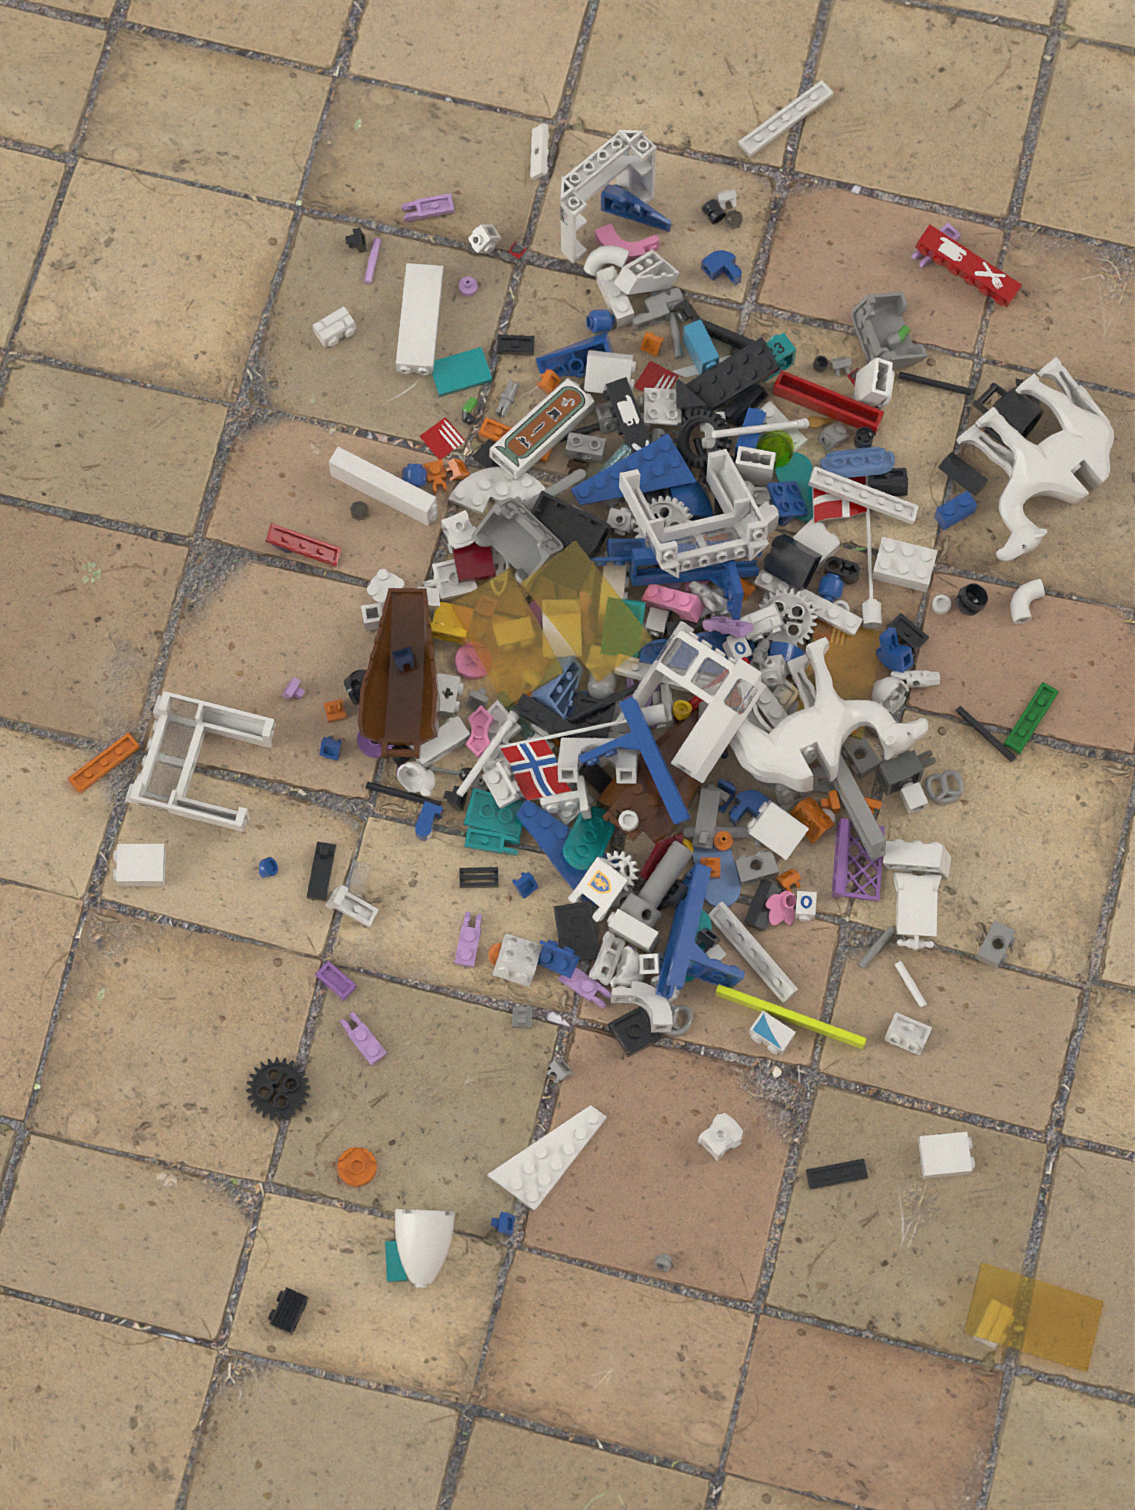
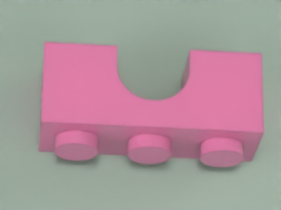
[642,584,705,623]

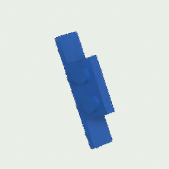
[590,538,659,566]

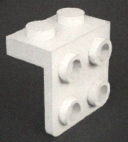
[638,388,681,431]
[492,934,541,987]

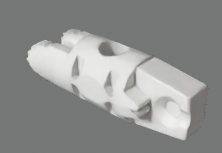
[689,581,726,612]
[891,670,940,688]

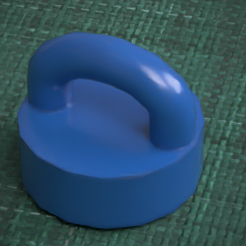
[259,857,278,878]

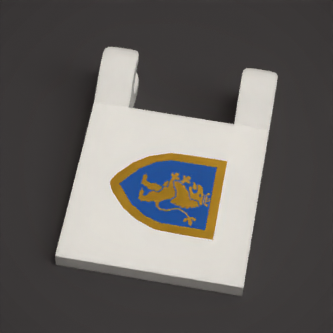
[568,857,628,922]

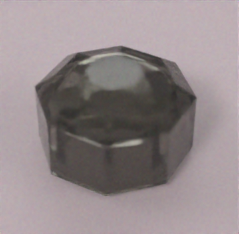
[725,210,743,230]
[350,501,369,521]

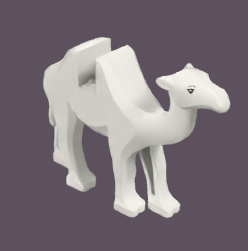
[956,357,1114,562]
[704,637,928,792]

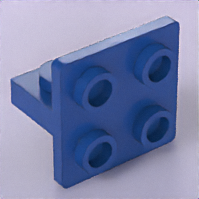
[766,481,809,526]

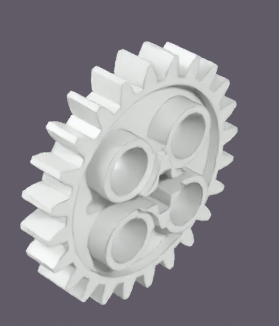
[633,496,693,548]
[758,588,818,647]

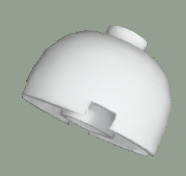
[871,676,909,713]

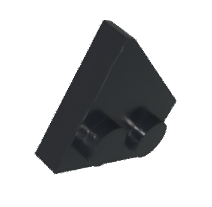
[657,879,689,911]

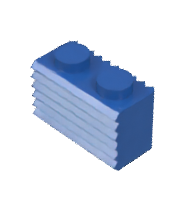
[935,491,977,530]

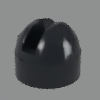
[813,356,829,372]

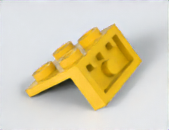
[431,602,474,645]

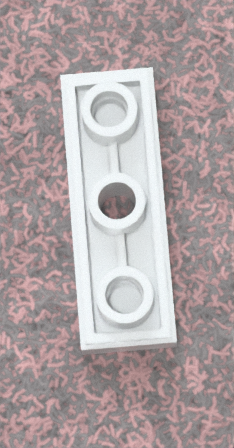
[530,123,549,180]

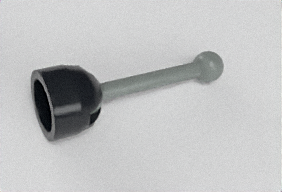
[428,765,473,782]

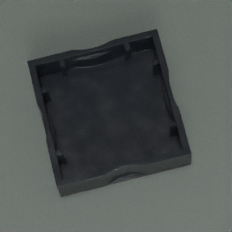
[531,491,612,593]

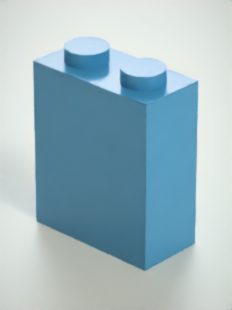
[683,319,719,375]

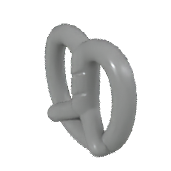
[925,770,964,804]
[662,1003,693,1036]

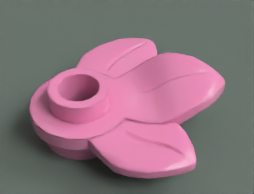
[766,891,796,925]

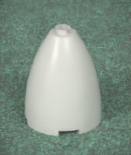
[395,1209,455,1288]

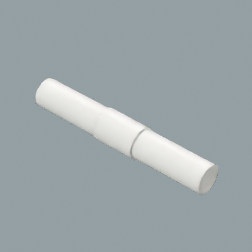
[895,961,927,1008]

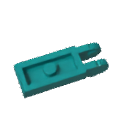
[464,828,521,856]

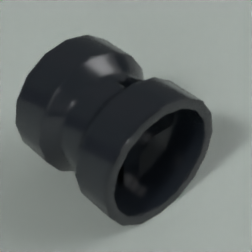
[701,199,727,225]
[854,427,874,449]

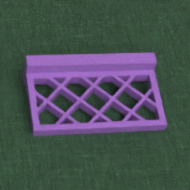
[831,818,885,902]

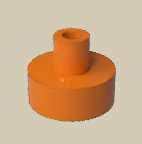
[713,831,733,851]

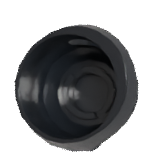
[955,583,988,616]
[343,669,366,706]

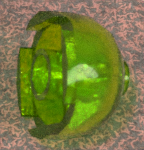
[756,430,795,468]

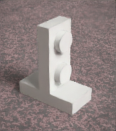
[540,776,592,819]
[325,885,379,927]

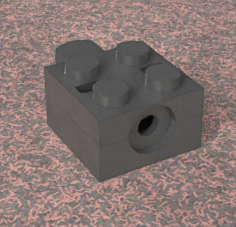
[876,750,936,796]

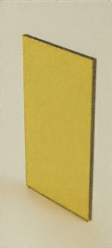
[521,541,653,682]
[452,569,564,708]
[796,618,883,740]
[963,1262,1104,1372]

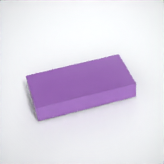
[315,960,357,1001]

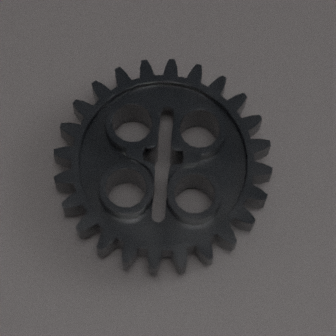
[246,1057,311,1122]

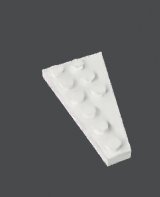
[487,1105,607,1212]

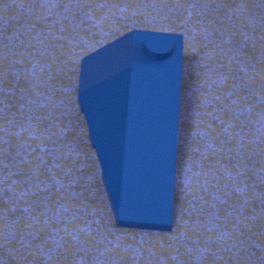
[601,184,671,232]
[535,333,614,377]
[668,467,713,525]

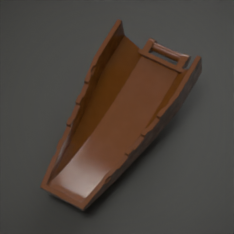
[358,588,440,759]
[596,708,703,845]

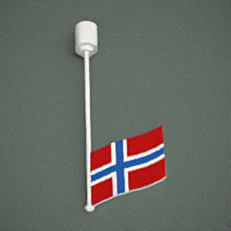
[497,703,668,801]

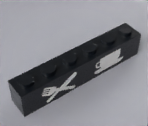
[603,377,651,455]

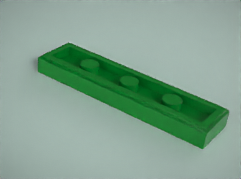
[1003,682,1059,755]

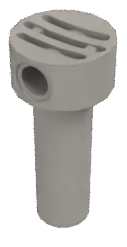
[619,840,694,929]

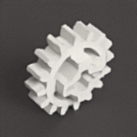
[601,851,639,894]

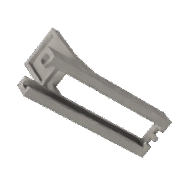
[775,753,886,861]

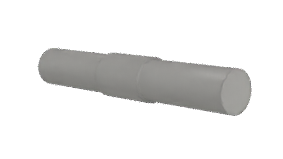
[669,312,682,359]
[858,926,895,969]

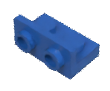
[537,939,580,979]

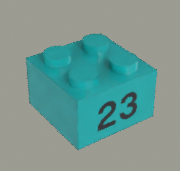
[762,332,796,383]

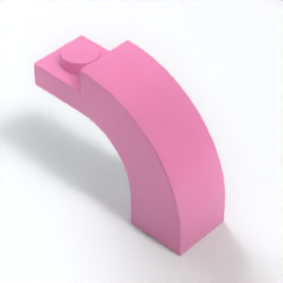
[594,223,660,264]

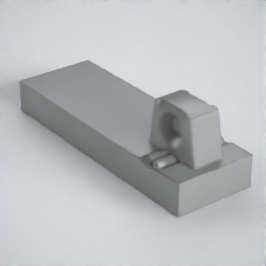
[692,789,721,849]

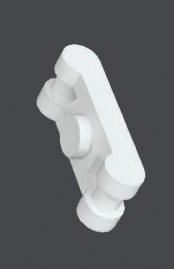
[589,931,625,985]

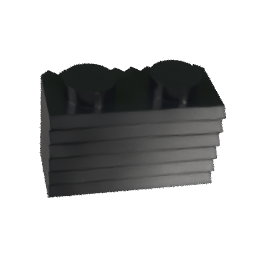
[268,1287,309,1336]

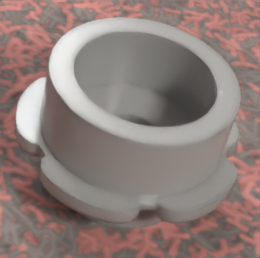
[654,1254,674,1271]

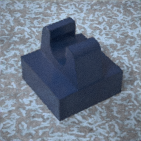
[392,646,415,671]

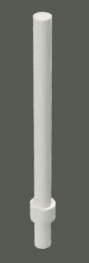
[456,711,520,797]

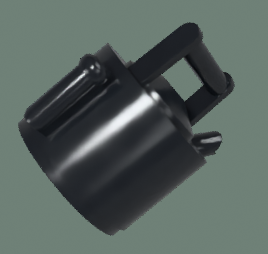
[973,378,1044,445]

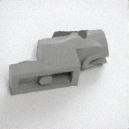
[632,287,683,332]

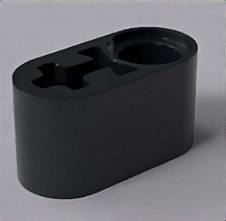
[824,556,860,584]

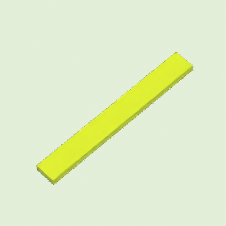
[715,984,866,1049]

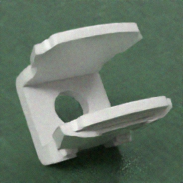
[441,510,476,554]
[698,1113,743,1161]

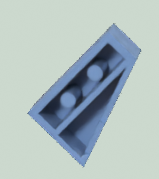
[530,656,583,721]

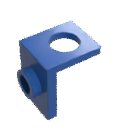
[717,778,736,814]

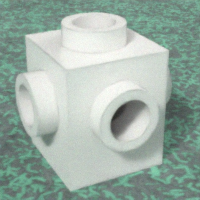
[468,224,502,253]
[607,507,636,536]
[760,654,788,686]

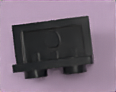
[885,613,929,655]

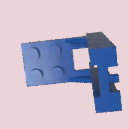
[630,541,762,620]
[578,696,691,825]
[655,863,745,999]

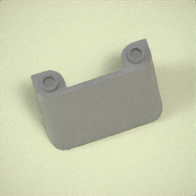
[851,292,928,370]
[471,497,563,587]

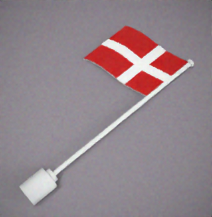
[812,476,882,629]

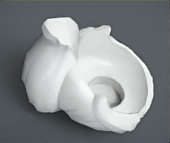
[396,762,436,796]
[610,945,645,988]

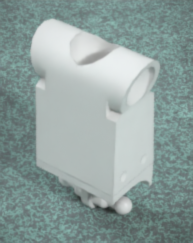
[893,872,942,950]

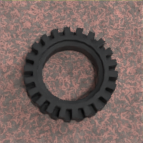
[673,409,732,469]

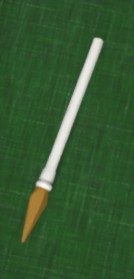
[712,416,836,438]

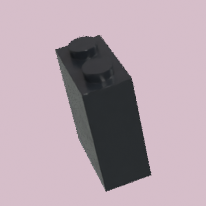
[762,534,823,591]

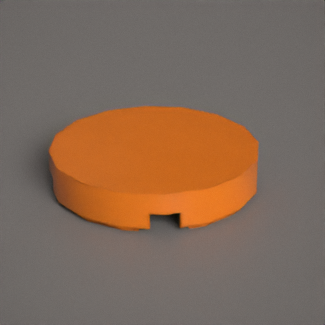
[337,1147,377,1187]

